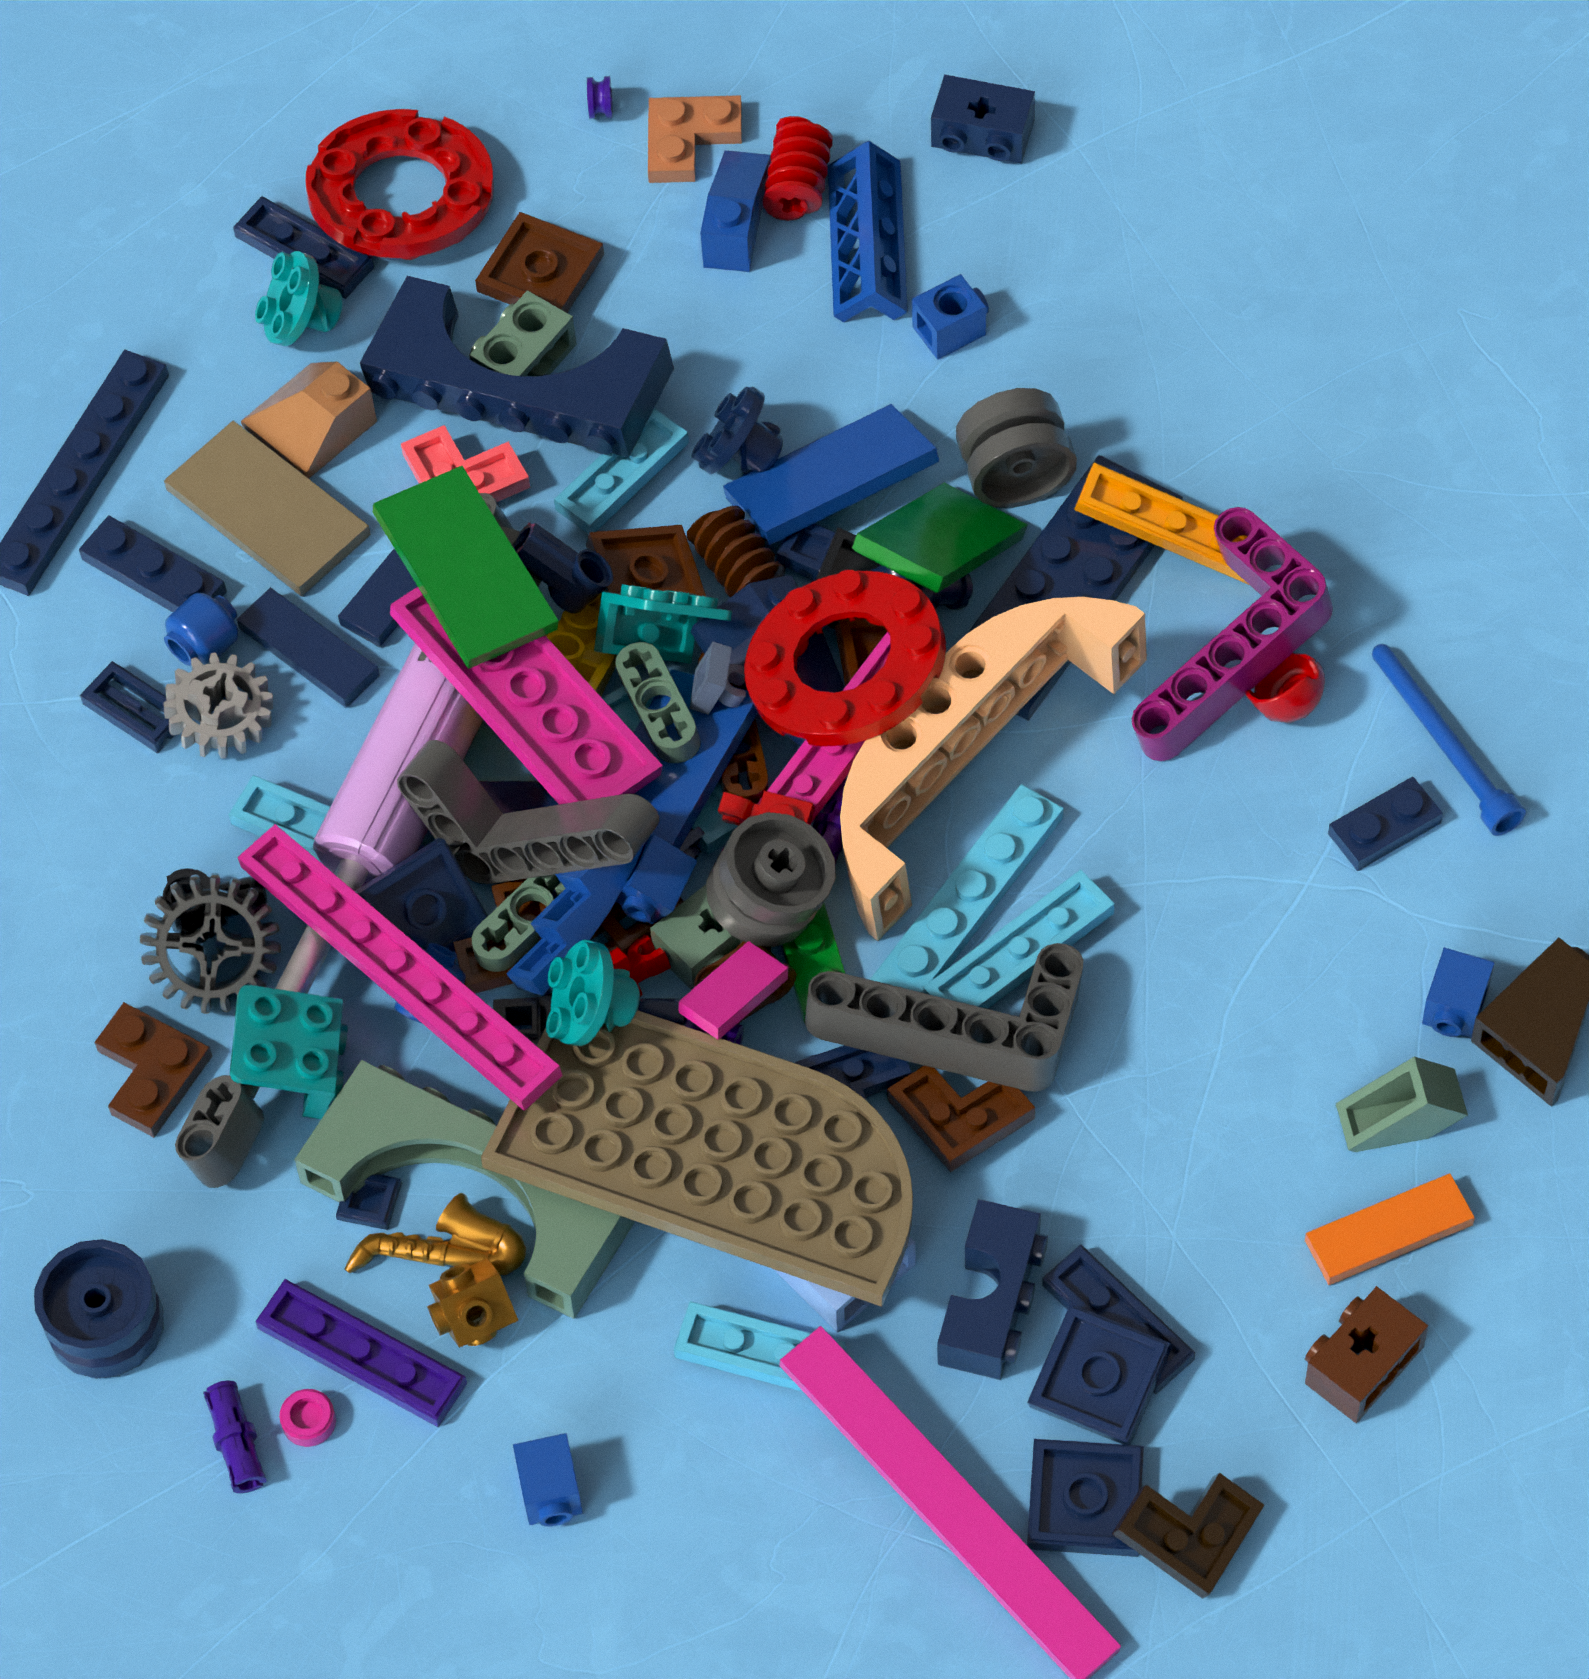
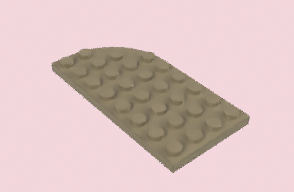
[481,1010,913,1307]

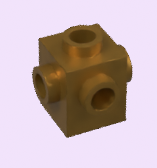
[427,1258,519,1348]

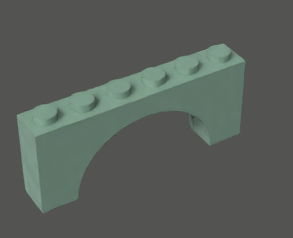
[294,1060,635,1319]

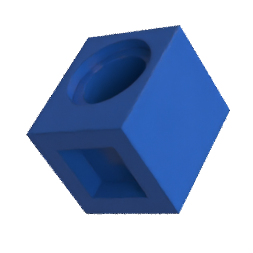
[912,274,989,360]
[615,834,697,924]
[1422,947,1495,1039]
[513,1433,583,1527]

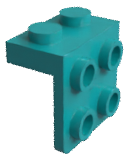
[594,584,732,663]
[230,985,348,1119]

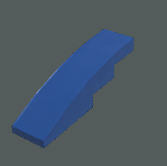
[506,843,645,995]

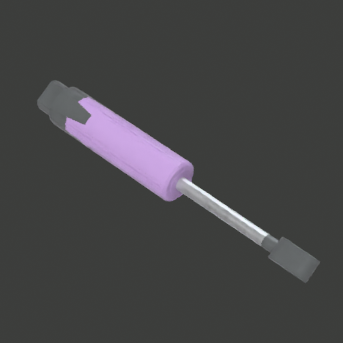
[175,493,542,1188]

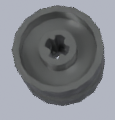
[956,388,1077,508]
[706,812,836,947]

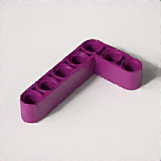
[1131,507,1333,761]

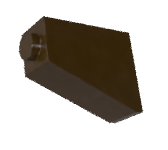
[1471,937,1589,1107]

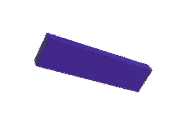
[255,1279,467,1427]

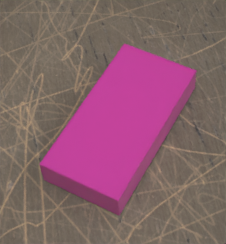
[679,941,788,1040]

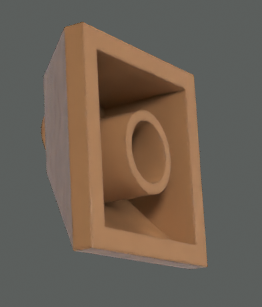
[241,362,377,479]

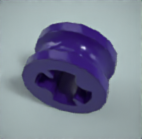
[587,76,613,119]

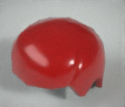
[1245,653,1325,723]

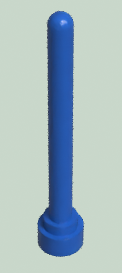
[1372,644,1526,836]

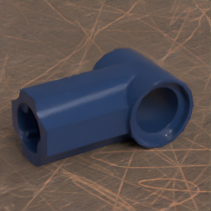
[512,522,613,614]

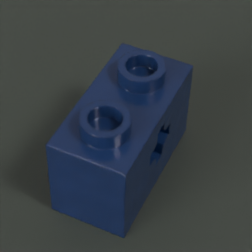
[931,74,1035,164]

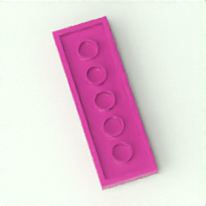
[390,587,663,805]

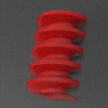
[762,116,833,221]

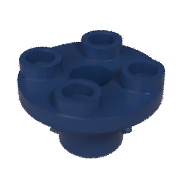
[691,387,783,474]

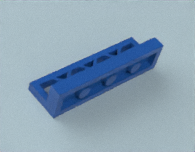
[828,141,908,322]

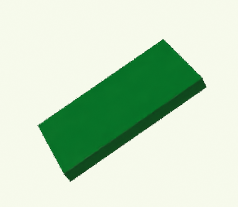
[373,466,559,669]
[852,482,1028,593]

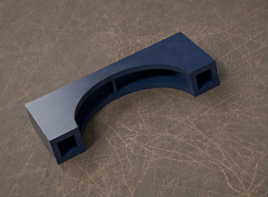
[360,276,674,458]

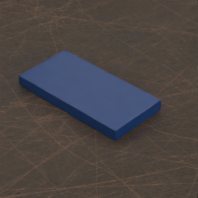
[723,404,939,545]
[633,669,758,849]

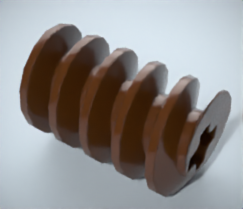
[687,506,785,597]

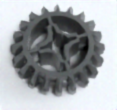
[140,873,281,1014]

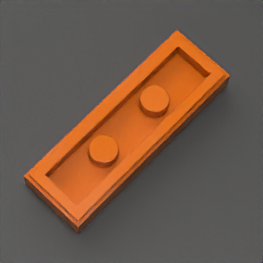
[1305,1173,1475,1285]

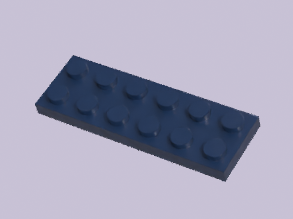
[968,455,1183,721]

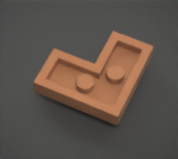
[648,95,742,183]

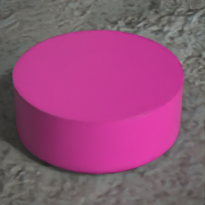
[279,1389,336,1447]

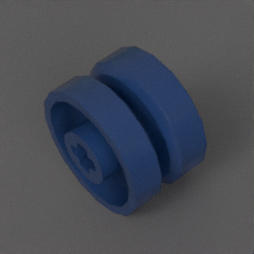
[34,1239,164,1379]

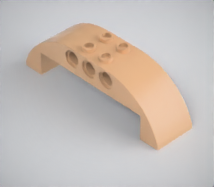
[840,597,1147,941]

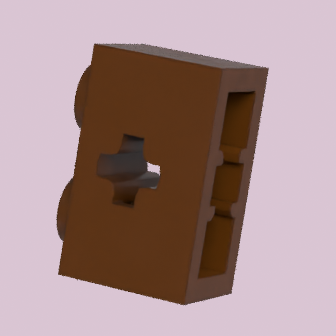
[1305,1286,1429,1423]

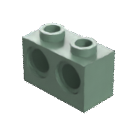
[469,290,577,376]

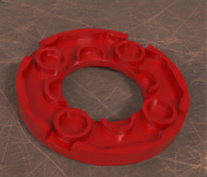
[305,109,494,260]
[744,570,946,747]

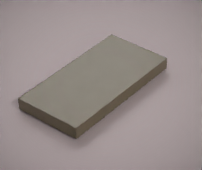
[164,420,371,597]

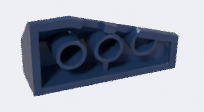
[690,575,845,746]

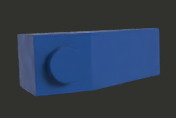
[700,150,771,272]

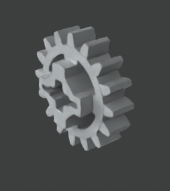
[164,653,273,759]

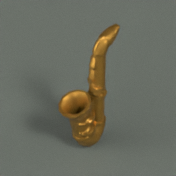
[345,1193,526,1275]

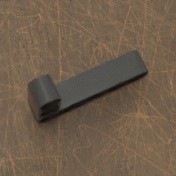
[397,740,660,884]
[805,943,1084,1092]

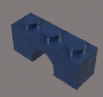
[937,1199,1048,1380]

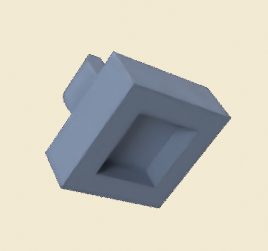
[689,642,746,715]

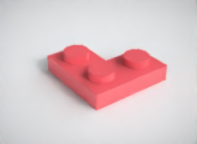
[401,425,531,502]

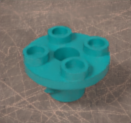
[255,251,343,346]
[546,940,640,1046]

